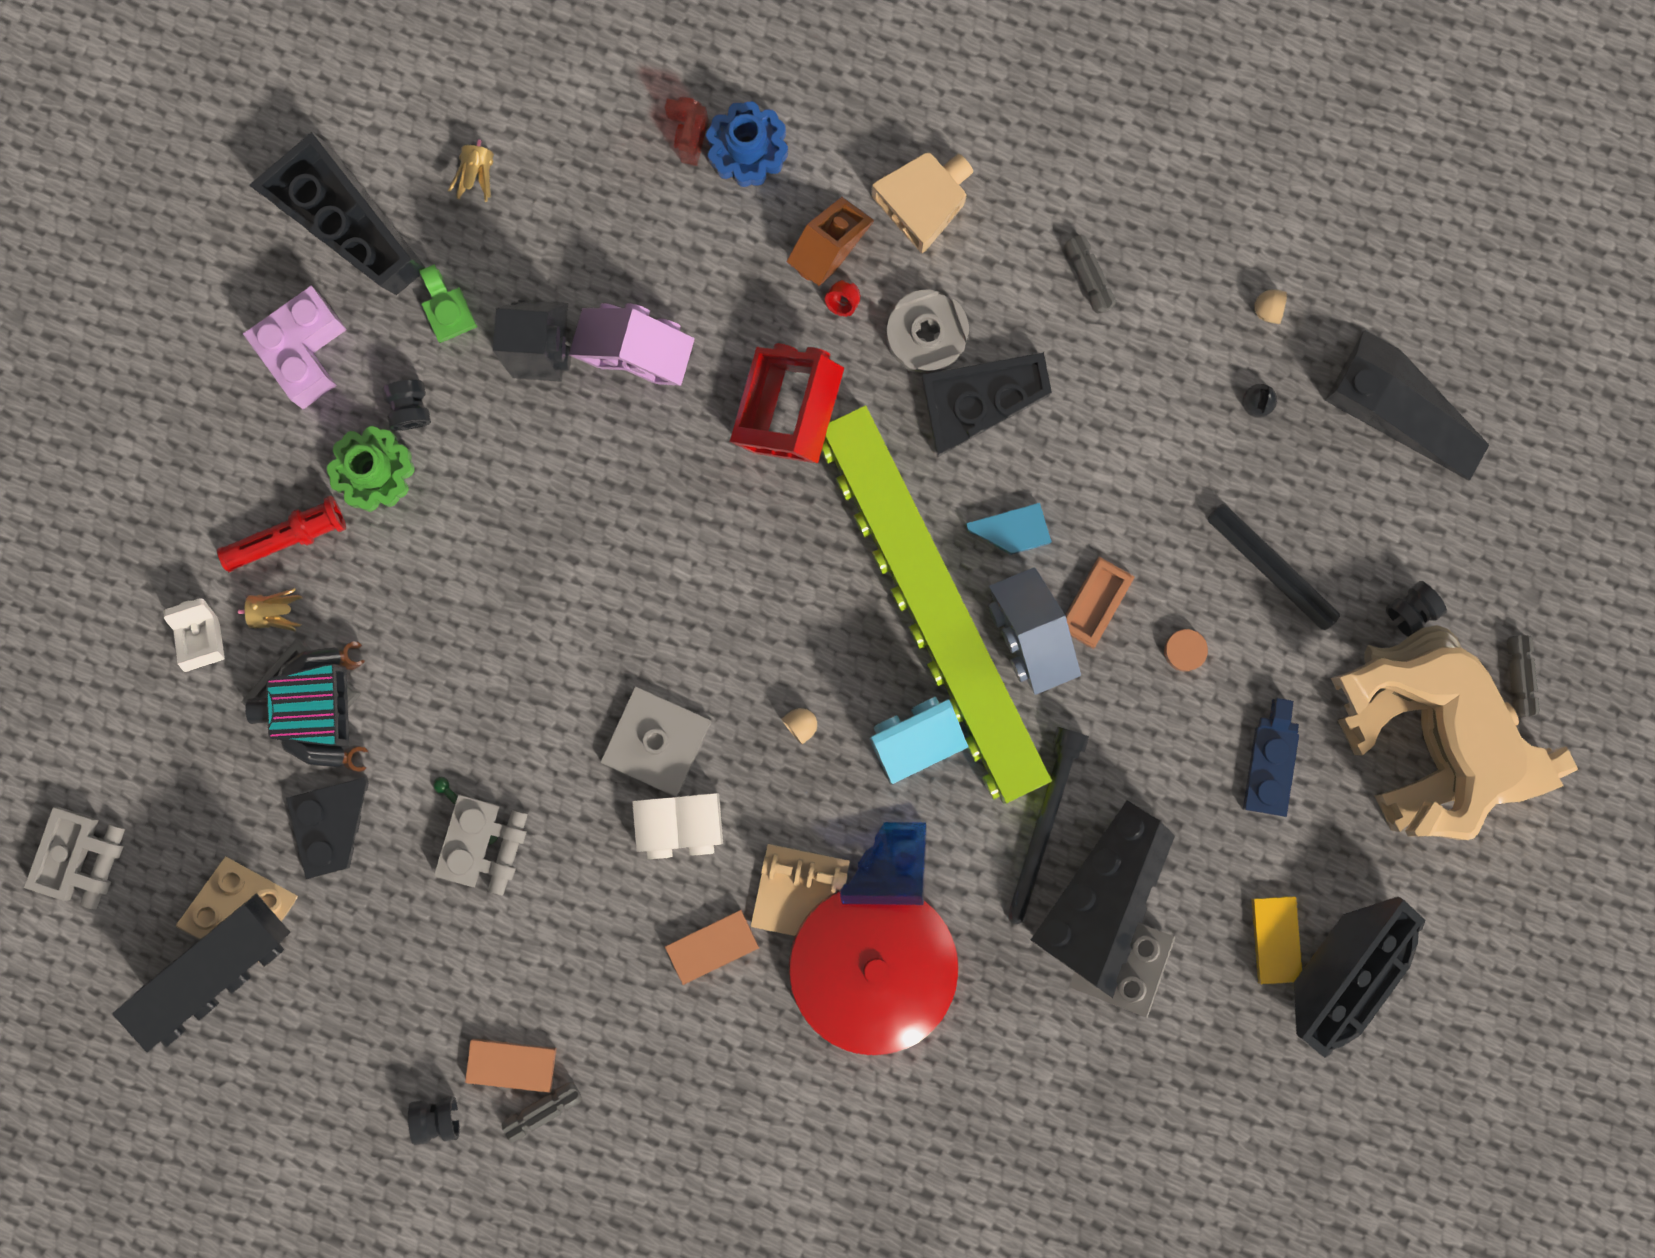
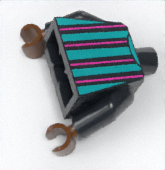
[245,641,369,772]

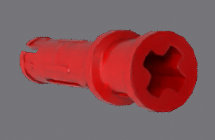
[217,495,347,573]

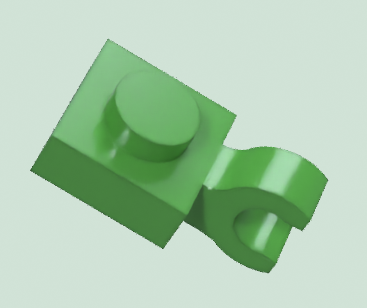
[420,264,477,343]

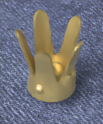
[448,139,494,202]
[238,588,302,632]

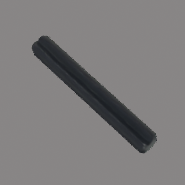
[1208,504,1340,630]

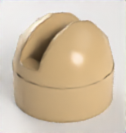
[1255,290,1287,324]
[781,708,817,745]

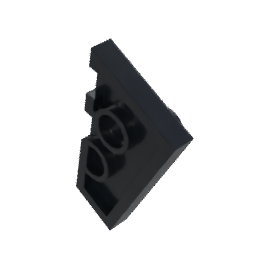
[922,352,1052,457]

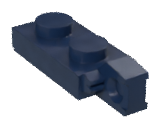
[1243,698,1299,817]

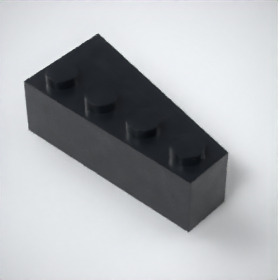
[249,132,426,295]

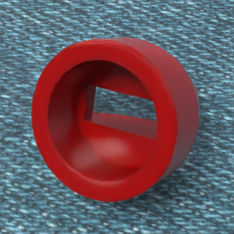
[825,280,861,317]

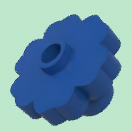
[706,101,788,187]

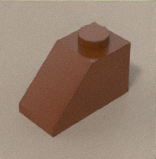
[786,197,874,286]

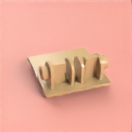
[751,844,850,936]
[176,856,298,963]

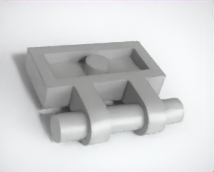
[434,794,528,895]
[24,807,125,910]

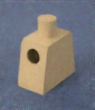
[871,152,973,254]

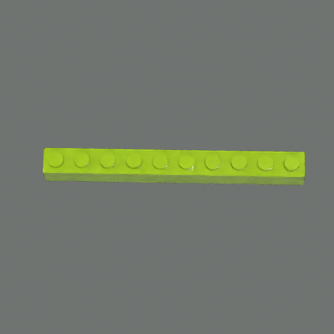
[821,405,1052,804]

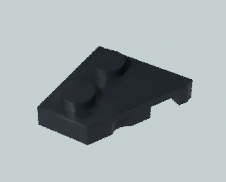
[286,777,369,879]

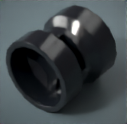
[382,380,431,431]
[1386,581,1447,637]
[408,1096,460,1145]

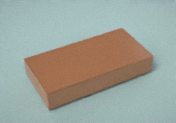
[1065,557,1135,649]
[665,909,759,985]
[465,1039,557,1093]

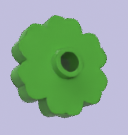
[327,426,415,512]

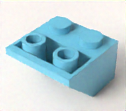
[869,697,968,784]

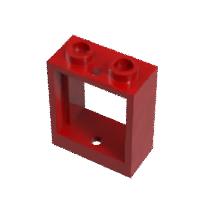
[730,343,844,464]

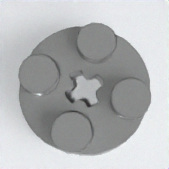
[886,289,969,374]

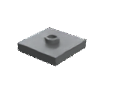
[601,686,712,797]

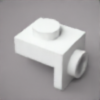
[163,599,225,672]

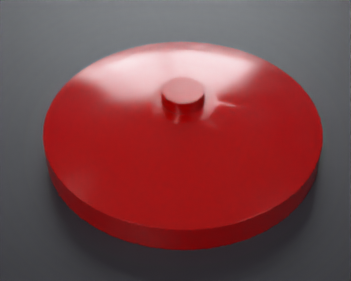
[789,883,958,1055]

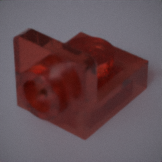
[664,97,709,166]

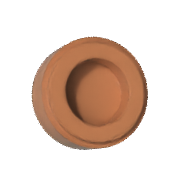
[1164,629,1208,672]

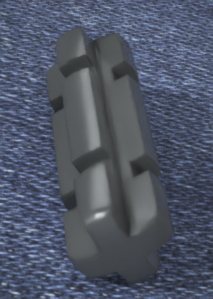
[1065,235,1116,314]
[1507,635,1540,717]
[501,1082,582,1142]

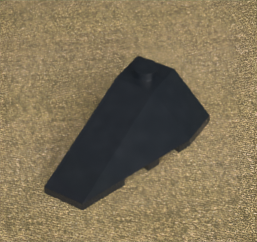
[1325,330,1489,481]

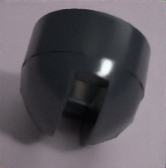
[1242,384,1277,418]

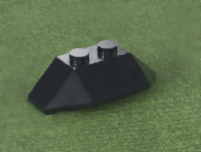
[1294,896,1426,1058]

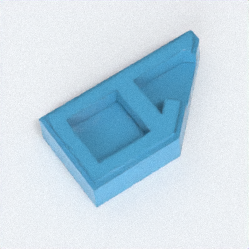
[966,503,1051,555]

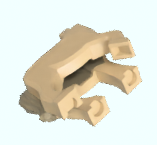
[1331,625,1578,840]

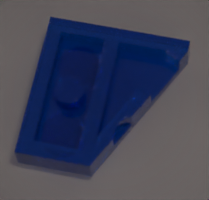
[840,822,927,905]

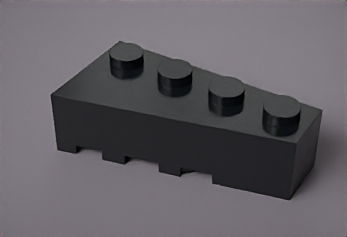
[1031,800,1175,998]
[112,893,291,1053]

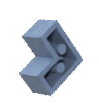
[988,567,1081,695]

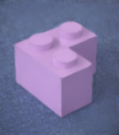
[243,285,347,409]
[569,303,695,386]

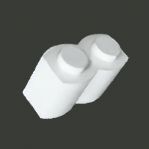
[632,794,723,859]

